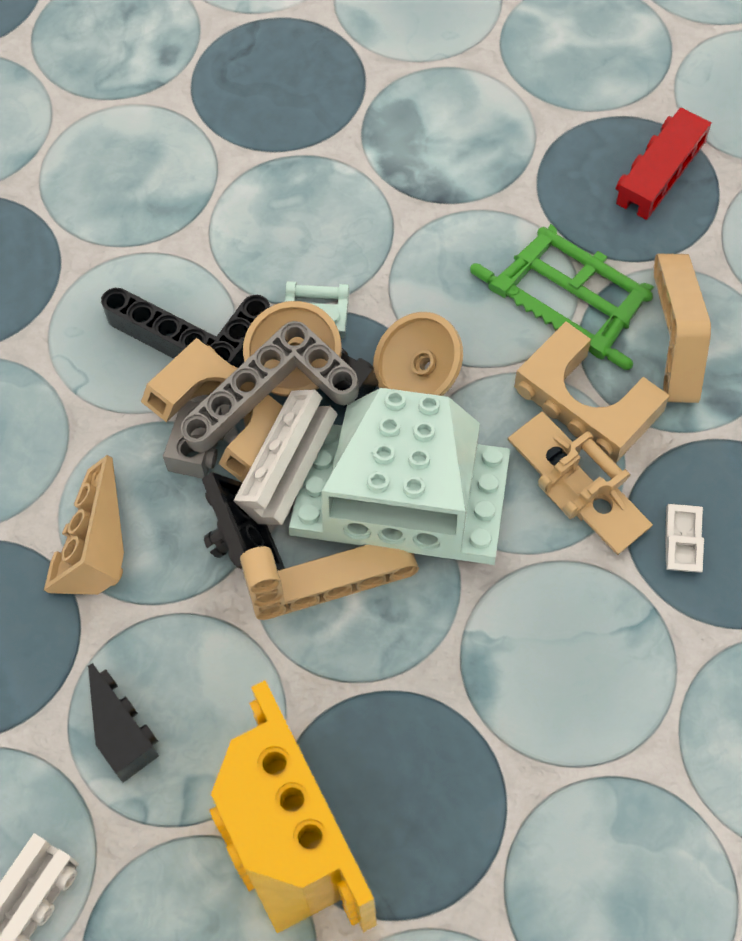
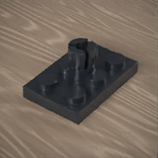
[202,472,285,571]

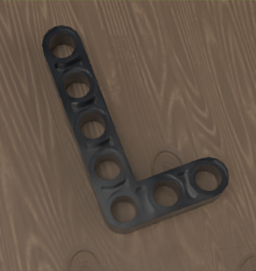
[101,287,270,368]

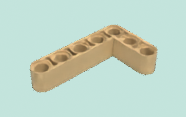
[654,254,711,403]
[240,545,419,620]

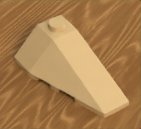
[44,455,124,595]

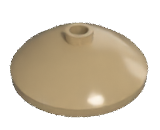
[243,301,342,397]
[373,312,463,396]

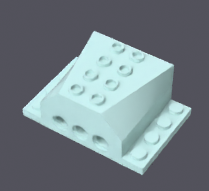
[289,388,510,565]

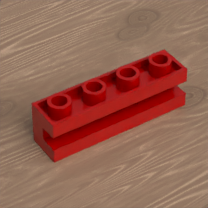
[616,107,712,220]

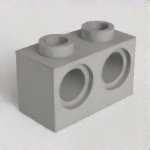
[163,401,225,478]

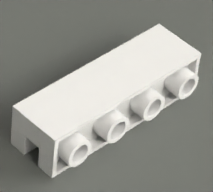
[233,390,338,525]
[0,833,79,941]

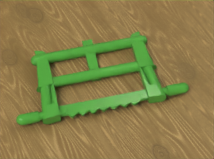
[470,224,654,370]

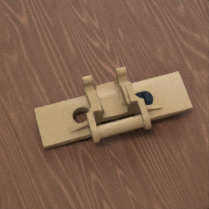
[507,411,653,555]

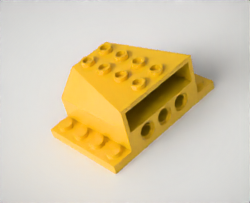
[209,680,377,934]

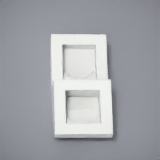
[665,504,704,573]

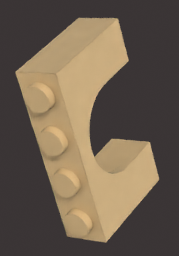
[514,322,670,463]
[141,338,283,483]

